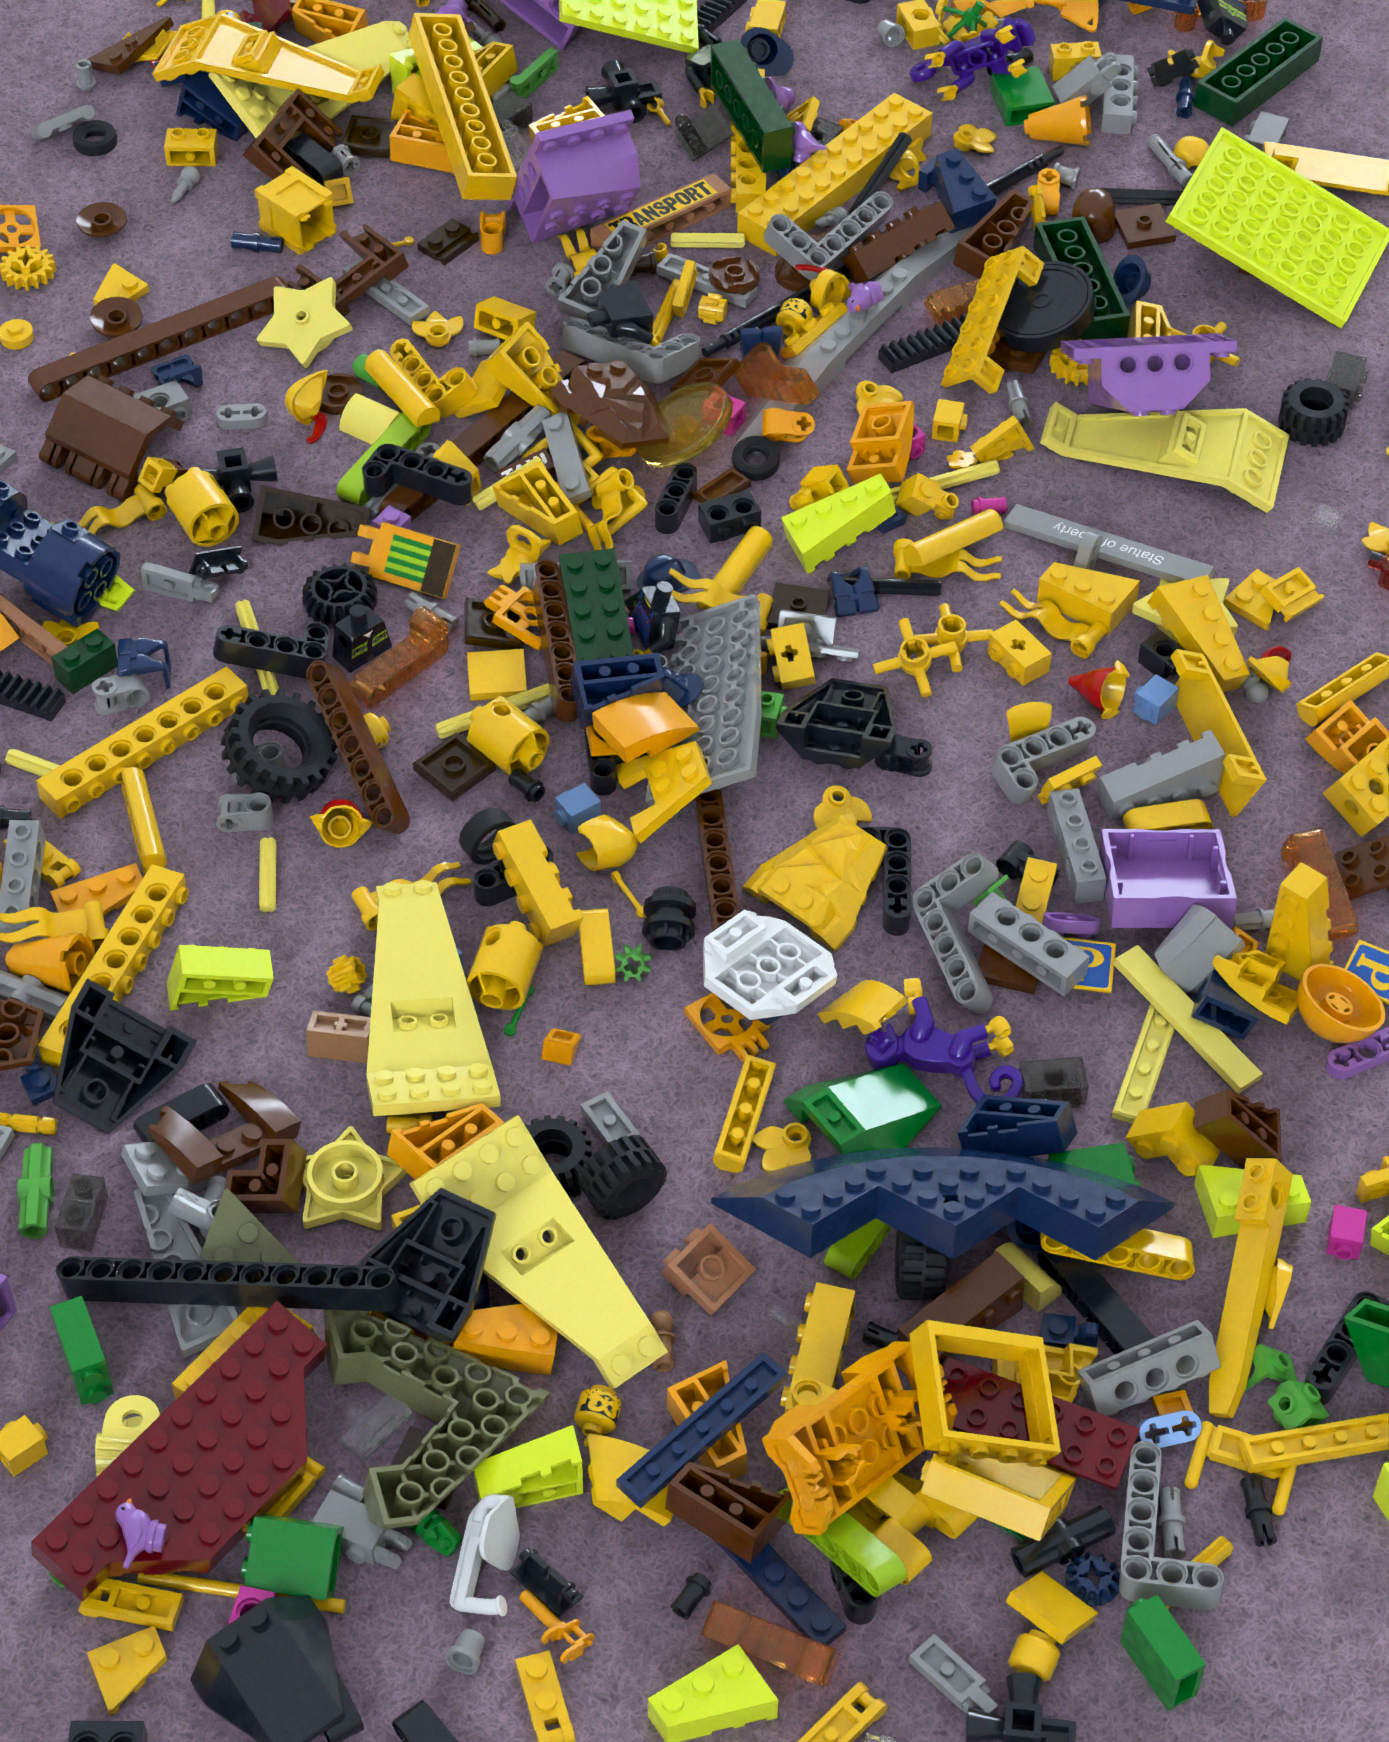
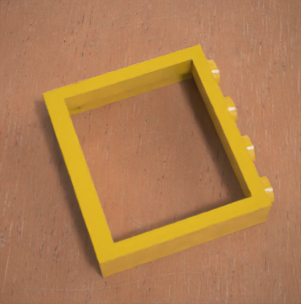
[909,1320,1061,1467]
[920,1453,1077,1541]

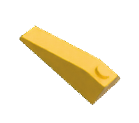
[483,321,580,426]

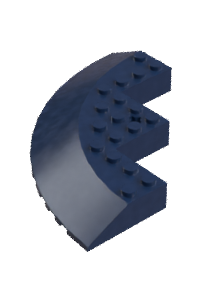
[711,1147,1175,1261]

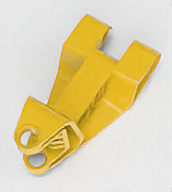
[792,1378,979,1585]

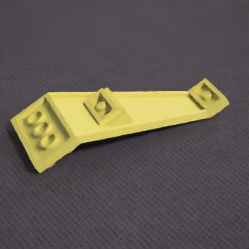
[208,21,412,139]
[1040,402,1289,513]
[366,880,501,1116]
[409,1115,668,1389]

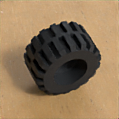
[1278,378,1350,447]
[525,1115,592,1198]
[578,1135,667,1220]
[895,1230,947,1301]

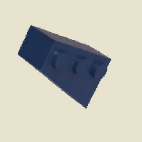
[176,70,249,141]
[932,148,997,234]
[570,653,665,729]
[957,1095,1078,1156]

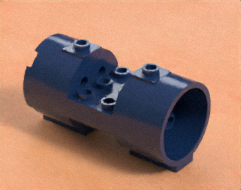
[0,480,121,628]

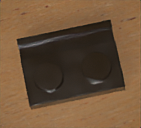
[417,218,479,266]

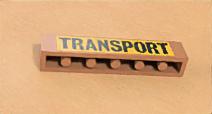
[590,173,732,253]

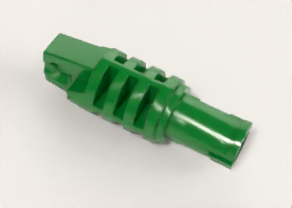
[408,1509,463,1557]

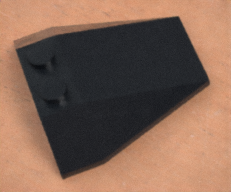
[776,678,897,769]
[52,978,197,1134]
[359,1188,497,1342]
[190,1595,345,1742]

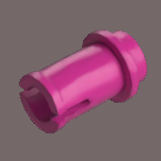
[971,496,1007,516]

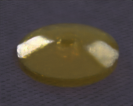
[636,382,733,468]

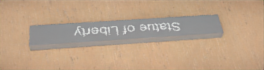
[1004,504,1214,583]

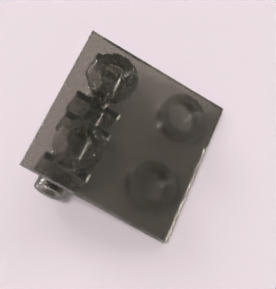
[674,104,734,162]

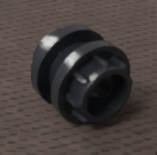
[642,886,696,951]

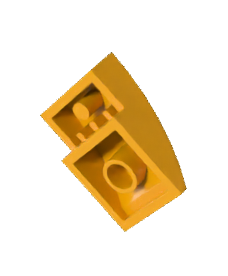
[846,401,914,484]
[592,692,699,763]
[1305,700,1389,786]

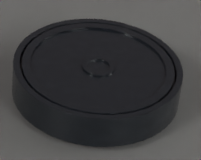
[996,261,1097,353]

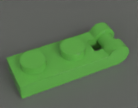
[510,48,558,103]

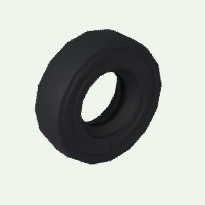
[73,120,117,156]
[732,435,780,481]

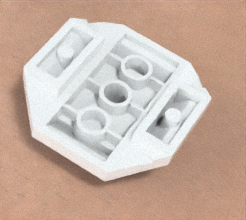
[703,910,837,1025]

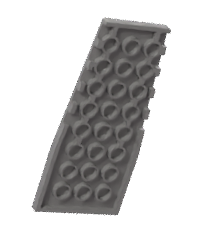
[645,594,762,807]

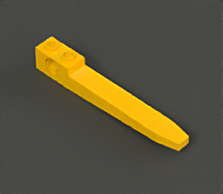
[1209,1158,1293,1418]

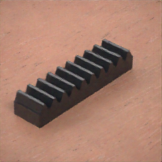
[697,0,747,33]
[878,313,966,374]
[0,669,66,721]

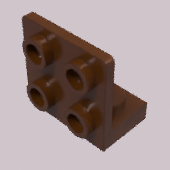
[1335,834,1389,901]

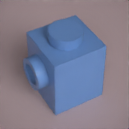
[1133,674,1179,725]
[554,783,601,834]

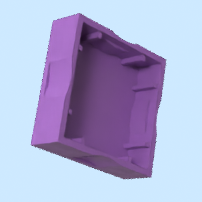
[1099,829,1237,928]

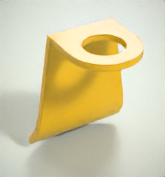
[1006,702,1052,771]

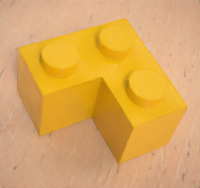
[1125,1102,1221,1177]

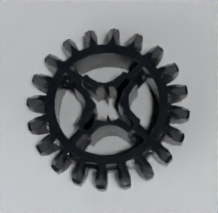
[302,562,378,627]

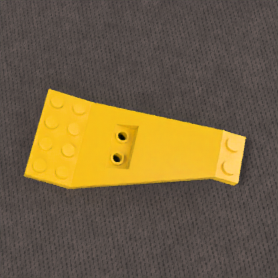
[152,13,385,103]

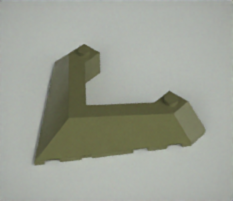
[324,1310,551,1529]

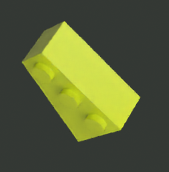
[167,945,274,1011]
[1194,1164,1311,1238]
[474,1425,584,1511]
[648,1644,778,1742]

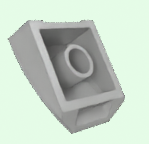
[1155,904,1246,993]

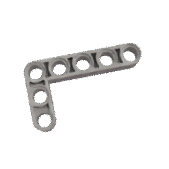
[764,191,893,280]
[562,317,700,383]
[911,852,999,1014]
[1119,1441,1224,1610]

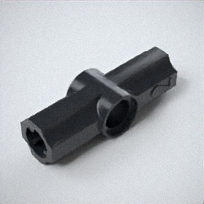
[1010,1505,1116,1578]

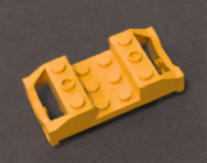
[762,1341,958,1536]

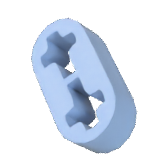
[1137,1411,1202,1448]

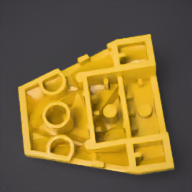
[742,815,887,952]

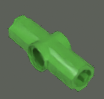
[17,1143,54,1239]

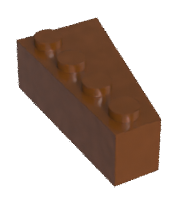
[953,189,1034,279]
[842,200,955,284]
[898,1251,1024,1364]

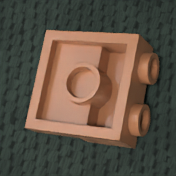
[661,1223,757,1316]

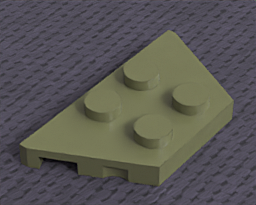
[199,1188,299,1263]

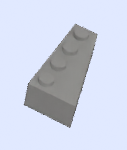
[556,220,647,327]
[1097,729,1225,820]

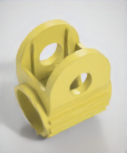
[95,1395,160,1477]

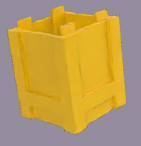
[254,166,337,255]

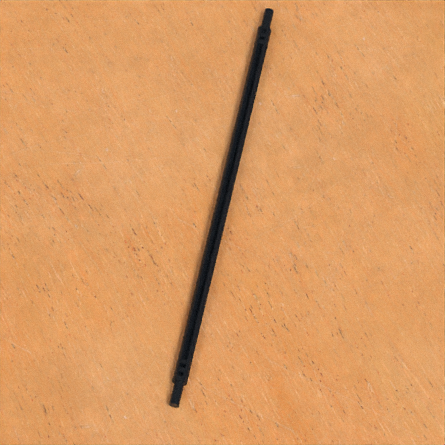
[701,146,1064,358]

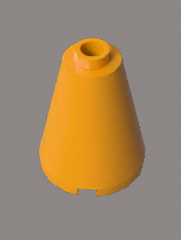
[1024,95,1092,146]
[5,933,95,993]

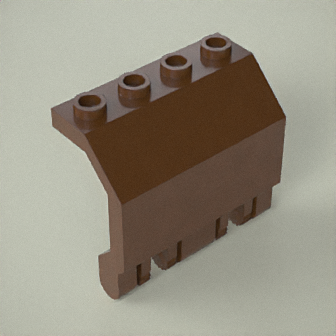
[39,375,184,502]

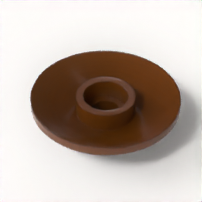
[76,202,127,237]
[90,297,143,337]

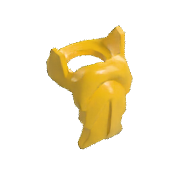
[1167,40,1225,78]
[889,137,926,191]
[488,524,551,585]

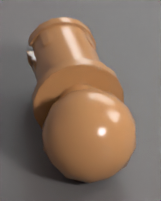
[649,1310,675,1372]

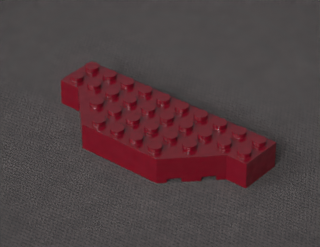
[31,1301,327,1602]

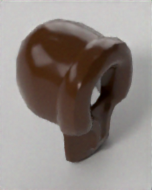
[1072,188,1116,244]

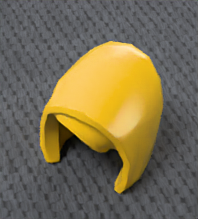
[576,814,639,871]

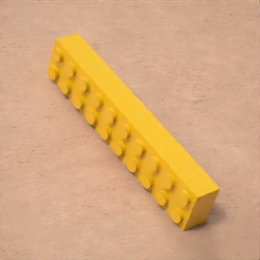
[408,13,517,200]
[737,93,933,257]

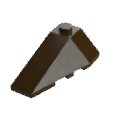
[251,485,370,545]

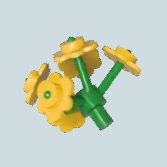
[935,0,998,46]

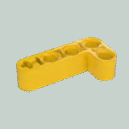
[390,338,478,418]

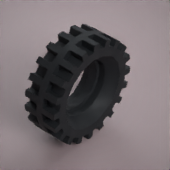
[220,689,338,804]

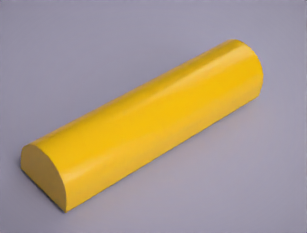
[364,349,440,427]
[903,509,1004,566]
[697,526,773,610]
[1296,652,1389,727]
[121,767,167,874]
[713,1054,777,1173]

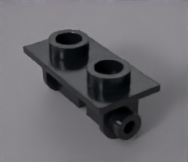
[1147,48,1200,87]
[189,545,248,580]
[509,1547,584,1617]

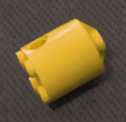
[164,467,239,547]
[467,696,550,776]
[466,921,543,1010]

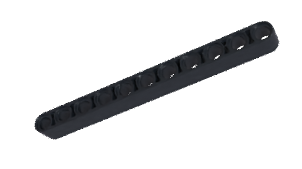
[55,1256,403,1312]

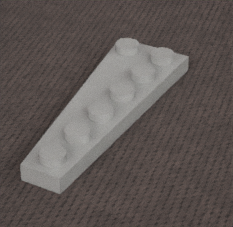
[134,1188,238,1358]

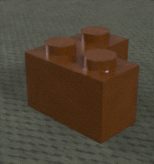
[224,1139,307,1213]

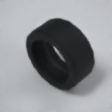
[459,807,516,865]

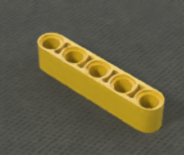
[1040,1228,1195,1281]

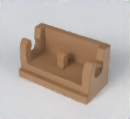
[306,1010,371,1064]

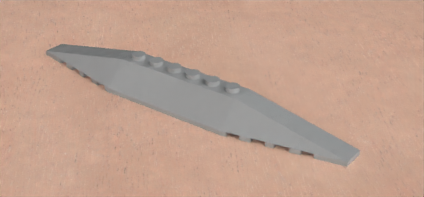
[735,226,974,457]

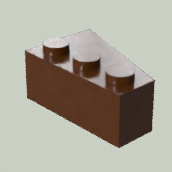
[1193,1089,1282,1169]
[665,1461,793,1563]

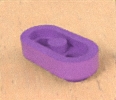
[1042,912,1101,939]

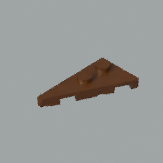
[87,16,174,75]

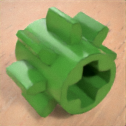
[615,943,651,982]

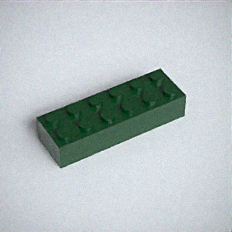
[1194,17,1323,127]
[710,39,795,173]
[1033,216,1130,340]
[559,548,634,661]

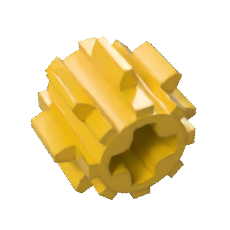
[698,293,728,325]
[326,955,368,994]

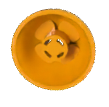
[1297,964,1385,1043]

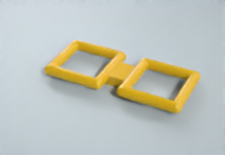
[522,420,648,543]

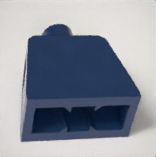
[1191,970,1259,1040]

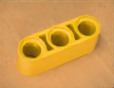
[1123,799,1213,831]
[579,908,616,986]

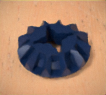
[1065,1551,1120,1606]

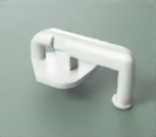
[450,1494,520,1616]

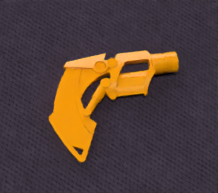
[950,0,1099,33]

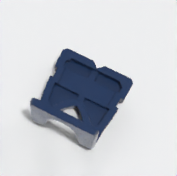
[740,326,783,363]
[150,354,203,387]
[827,566,880,617]
[117,638,171,689]

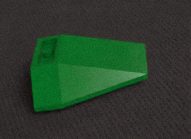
[783,1063,941,1155]

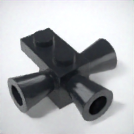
[585,60,662,123]
[200,447,278,513]
[965,1672,1076,1742]

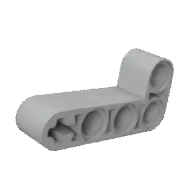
[991,717,1096,805]

